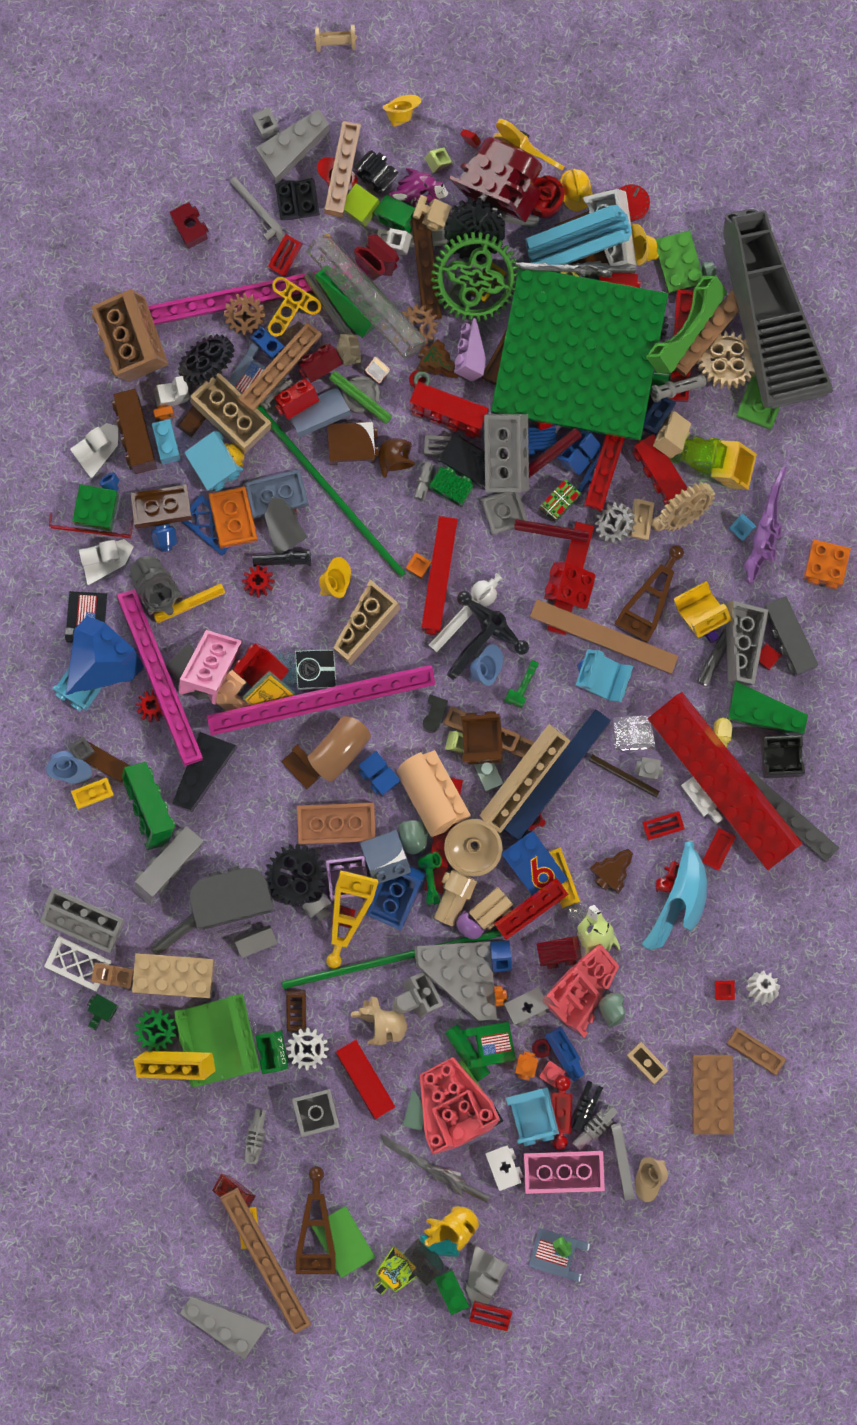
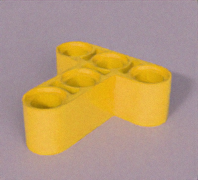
[268,277,321,336]

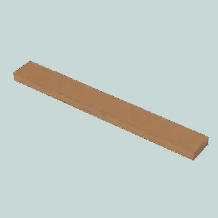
[529,599,679,674]
[220,1188,311,1334]

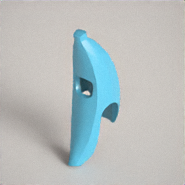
[641,841,707,950]

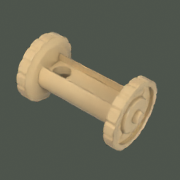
[314,25,357,52]

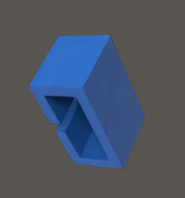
[557,429,602,476]
[358,751,401,797]

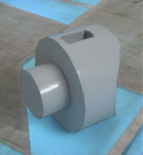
[302,892,332,921]

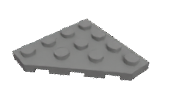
[415,941,497,1021]

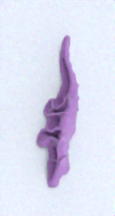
[743,466,787,584]

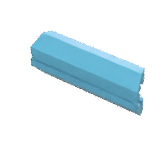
[525,205,632,265]

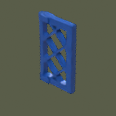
[181,495,230,556]

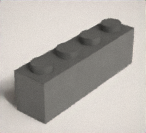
[763,596,818,677]

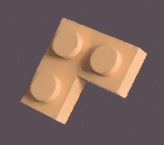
[216,670,250,711]

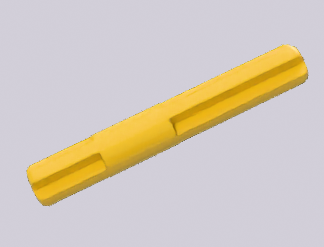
[153,584,225,623]

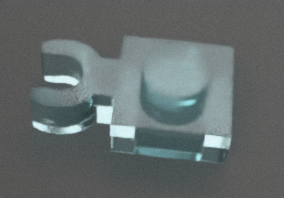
[278,651,297,685]

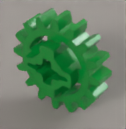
[134,1009,177,1051]

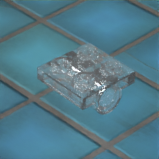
[613,715,655,751]

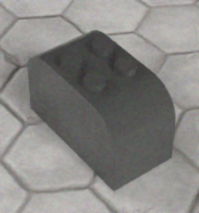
[190,866,275,931]

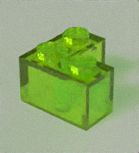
[681,437,727,473]

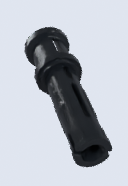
[253,549,311,567]

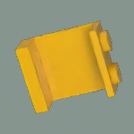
[673,581,731,638]

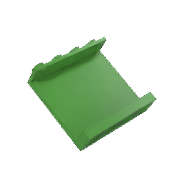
[174,994,260,1088]

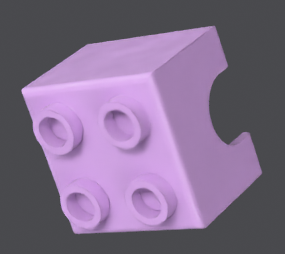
[326,856,367,901]

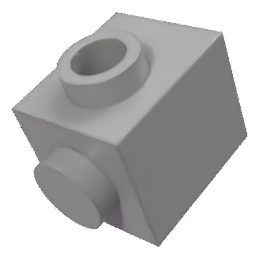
[635,757,664,782]

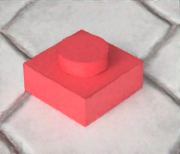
[539,1061,566,1087]

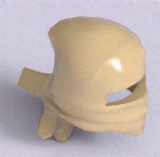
[350,997,407,1045]

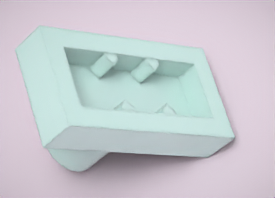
[474,763,503,792]

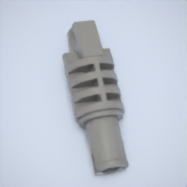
[572,1106,618,1151]
[244,1109,267,1164]

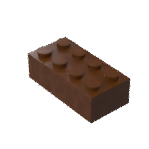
[111,389,157,474]

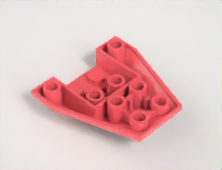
[420,1057,500,1154]

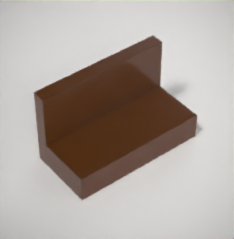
[281,744,322,789]

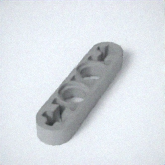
[611,1123,635,1201]

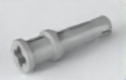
[650,375,706,402]

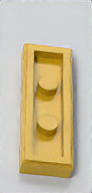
[549,847,580,908]

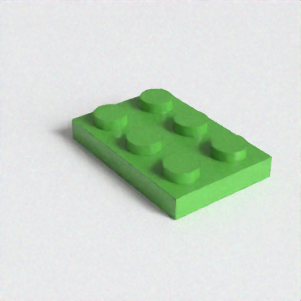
[655,231,703,294]

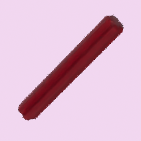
[529,428,582,478]
[514,519,589,542]

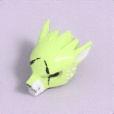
[577,905,621,957]

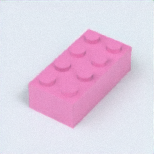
[523,1151,605,1194]

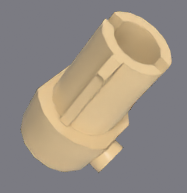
[434,870,477,927]

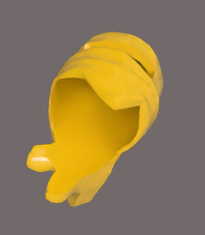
[424,1206,479,1251]

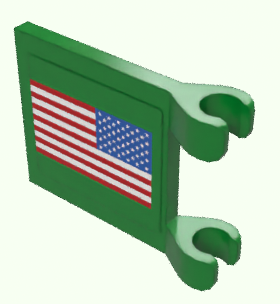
[461,1022,516,1069]

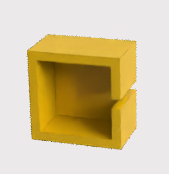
[711,440,757,490]

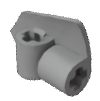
[466,1246,509,1309]

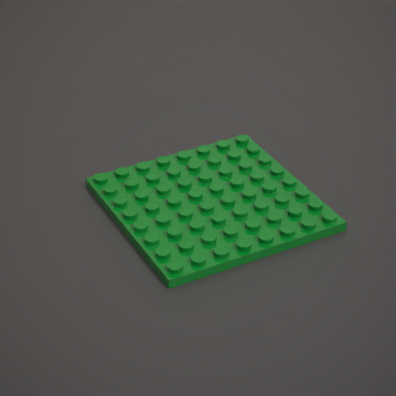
[491,267,668,441]

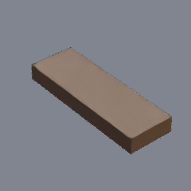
[726,1027,787,1076]

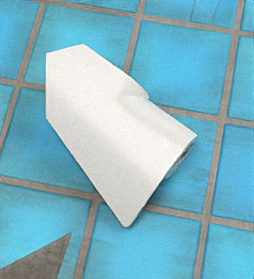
[70,423,118,478]
[79,539,134,585]

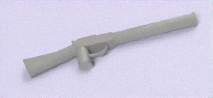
[230,176,300,257]

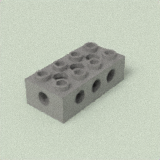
[484,414,529,492]

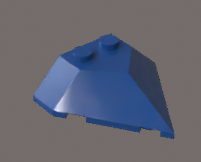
[66,616,144,695]

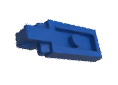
[545,1026,585,1081]

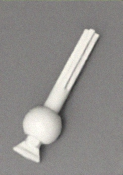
[429,573,503,652]

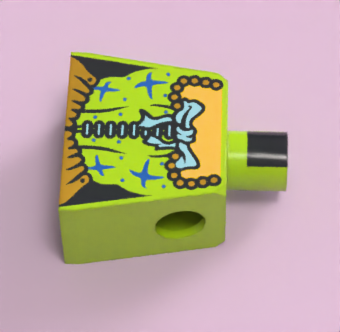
[374,1246,421,1295]

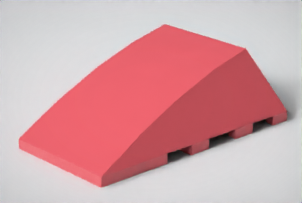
[542,944,619,1038]

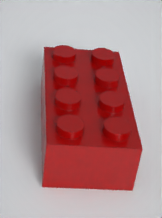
[409,382,489,438]

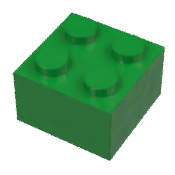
[72,484,119,532]

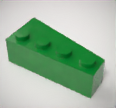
[727,681,808,735]

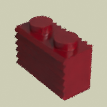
[536,936,582,969]

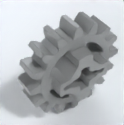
[595,502,637,545]

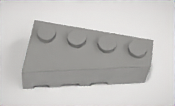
[256,109,330,184]
[180,1295,269,1360]

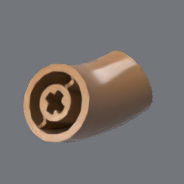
[307,716,371,782]

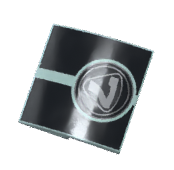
[295,650,336,690]

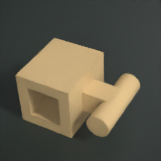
[413,195,452,231]

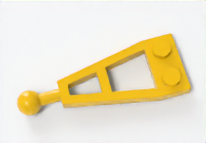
[326,870,378,969]

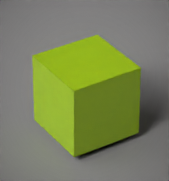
[343,184,380,228]

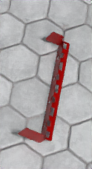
[49,512,134,539]

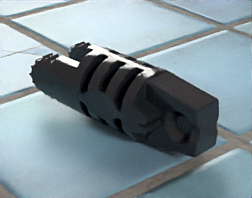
[571,1081,604,1132]

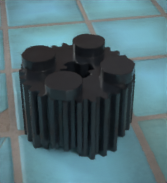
[354,150,398,194]

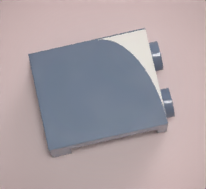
[360,830,411,884]

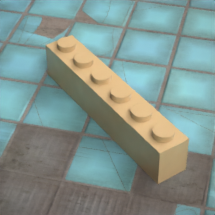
[479,724,571,833]

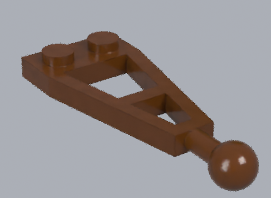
[614,545,684,643]
[296,1166,336,1274]

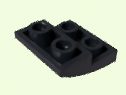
[275,178,320,220]

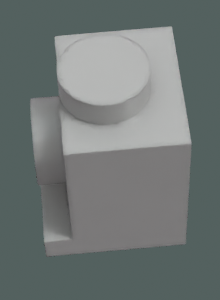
[252,107,279,140]

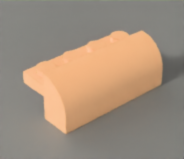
[396,750,470,837]

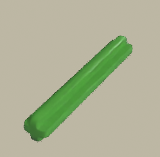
[329,371,392,424]

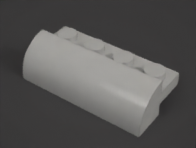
[40,888,125,953]

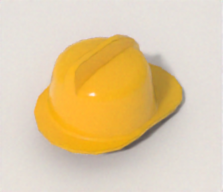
[383,95,421,127]
[560,169,593,212]
[631,224,658,266]
[319,557,351,598]

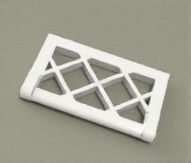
[44,936,111,992]

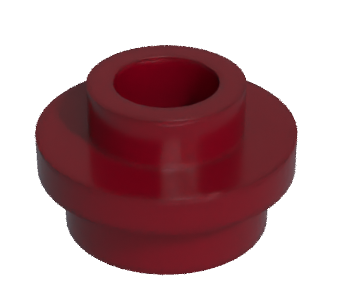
[532,1038,551,1058]

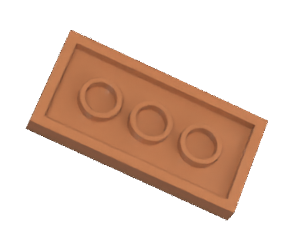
[297,803,376,845]

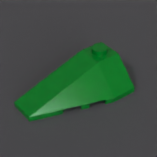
[315,267,391,338]

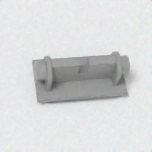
[260,378,294,416]

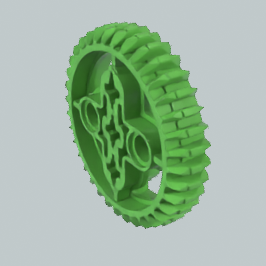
[431,232,519,322]

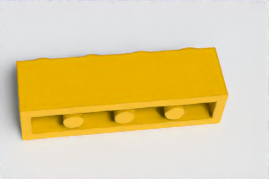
[133,1051,215,1080]

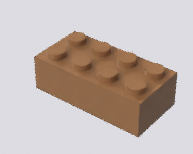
[691,1055,734,1134]

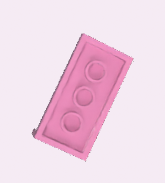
[179,630,242,705]

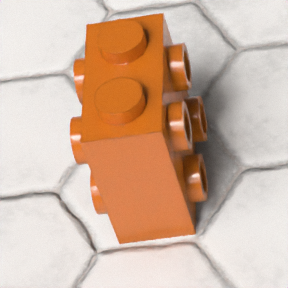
[803,539,851,590]

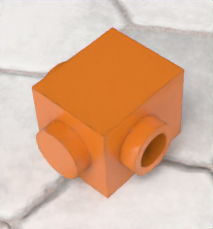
[515,1051,538,1081]

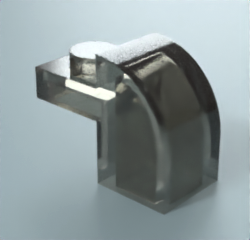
[403,1239,444,1286]

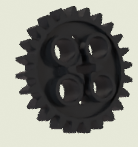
[178,334,235,386]
[265,844,328,907]

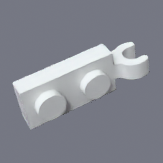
[681,777,723,824]

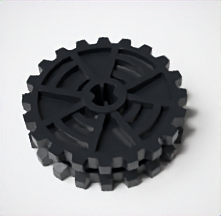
[444,198,505,261]

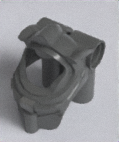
[129,556,183,615]

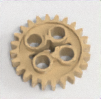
[696,331,755,390]
[659,482,715,532]

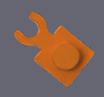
[494,986,507,1007]

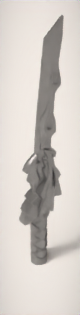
[514,261,636,278]
[380,1133,490,1203]

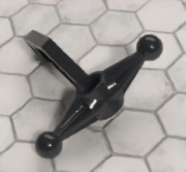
[447,591,529,680]

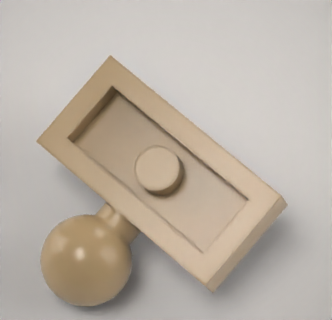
[629,499,664,541]

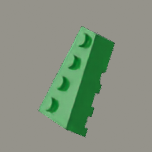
[122,761,175,850]

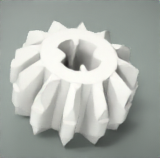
[746,971,780,1005]

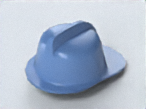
[469,644,503,686]
[46,751,92,784]

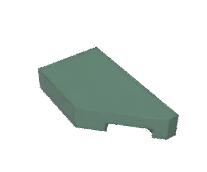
[403,1090,424,1131]

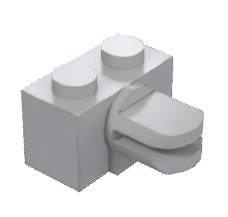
[393,972,443,1019]

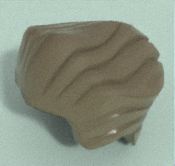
[336,334,361,367]

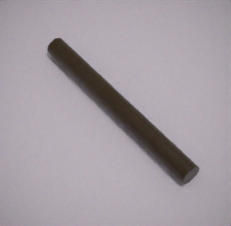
[589,754,660,797]

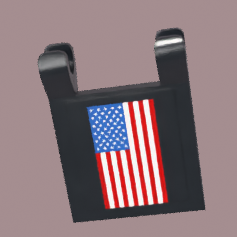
[65,591,108,643]

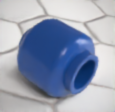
[151,523,178,552]

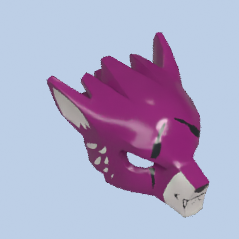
[389,168,448,208]

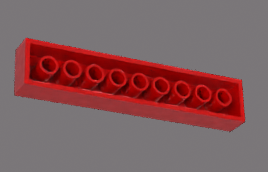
[647,692,803,870]

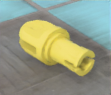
[713,718,732,748]

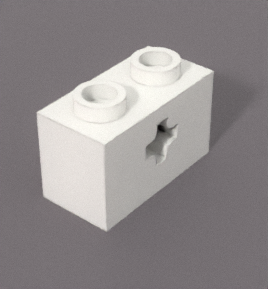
[485,1145,523,1191]

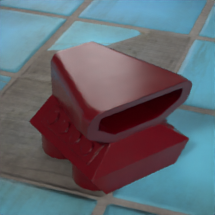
[354,234,399,283]

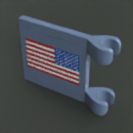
[228,343,266,394]
[529,1228,591,1282]

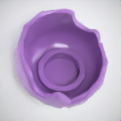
[456,910,484,939]

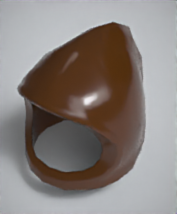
[379,438,415,478]

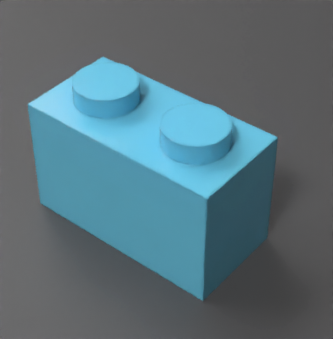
[152,419,181,464]

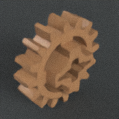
[224,293,265,335]
[397,304,439,346]

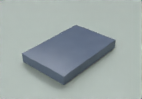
[290,387,351,437]
[245,469,309,520]

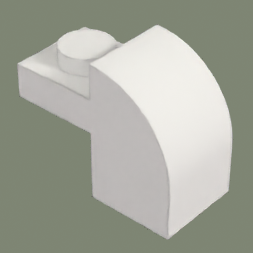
[377,228,412,255]
[154,376,190,407]

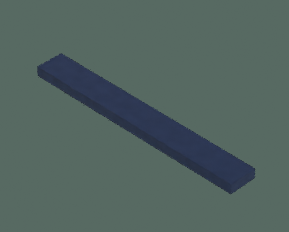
[504,709,611,841]

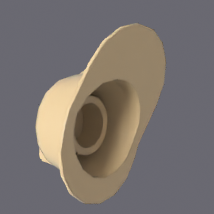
[635,1157,668,1202]

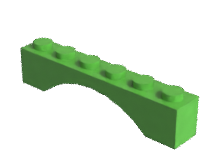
[646,276,727,373]

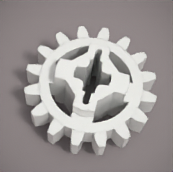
[286,1027,329,1070]

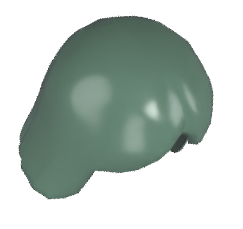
[398,820,429,855]
[599,993,625,1027]

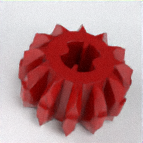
[242,565,275,598]
[136,690,164,723]

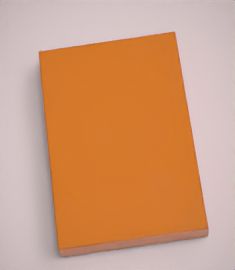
[208,486,258,549]

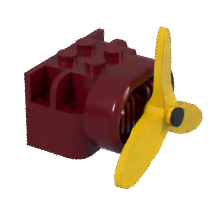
[449,119,565,222]

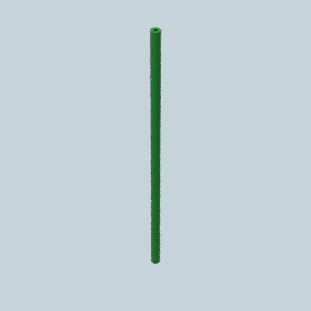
[257,405,406,578]
[282,929,502,989]

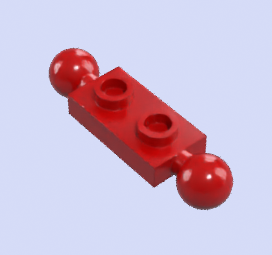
[551,1076,573,1150]

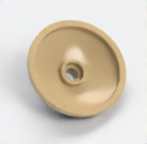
[444,819,503,876]

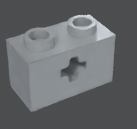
[504,987,548,1027]

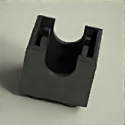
[761,735,805,779]

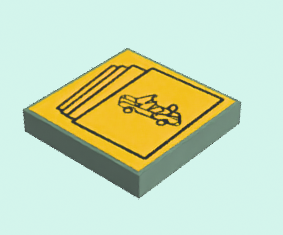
[243,671,297,706]

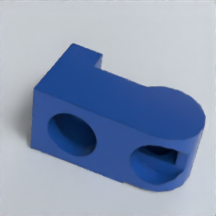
[250,326,285,361]

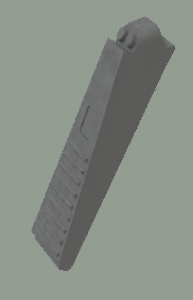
[722,209,833,409]

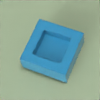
[729,513,756,541]

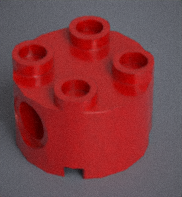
[532,175,564,219]

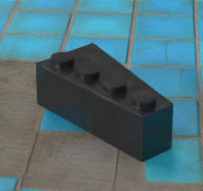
[172,732,237,812]

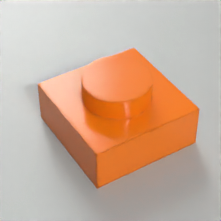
[153,405,175,421]
[406,552,432,579]

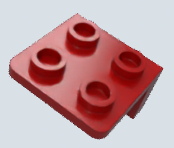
[544,562,596,609]
[233,643,289,687]

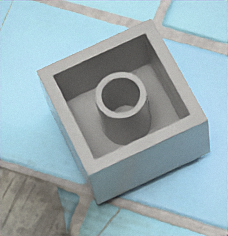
[292,1089,340,1137]

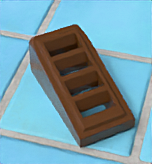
[286,990,306,1031]

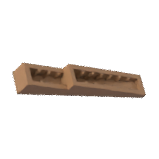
[443,706,535,758]

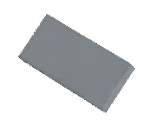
[234,925,278,958]

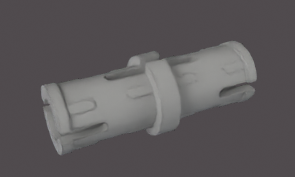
[413,462,435,501]

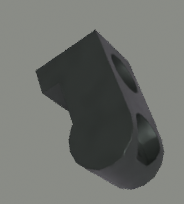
[423,694,448,733]

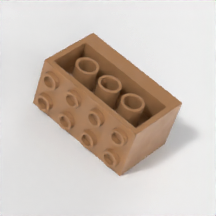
[91,289,169,382]

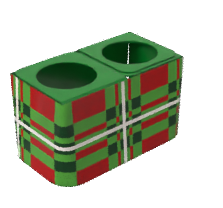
[539,479,581,523]

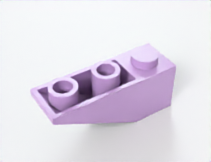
[454,318,486,382]

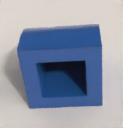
[490,940,512,972]

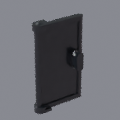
[437,433,485,490]

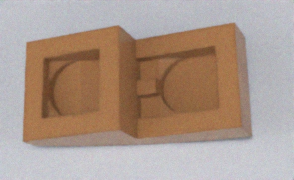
[91,962,134,989]

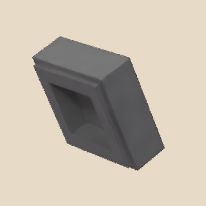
[68,736,95,761]

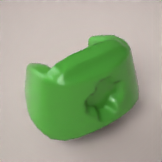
[553,1236,572,1258]

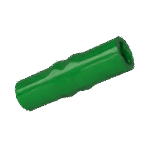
[444,1024,491,1082]

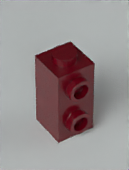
[298,344,343,383]

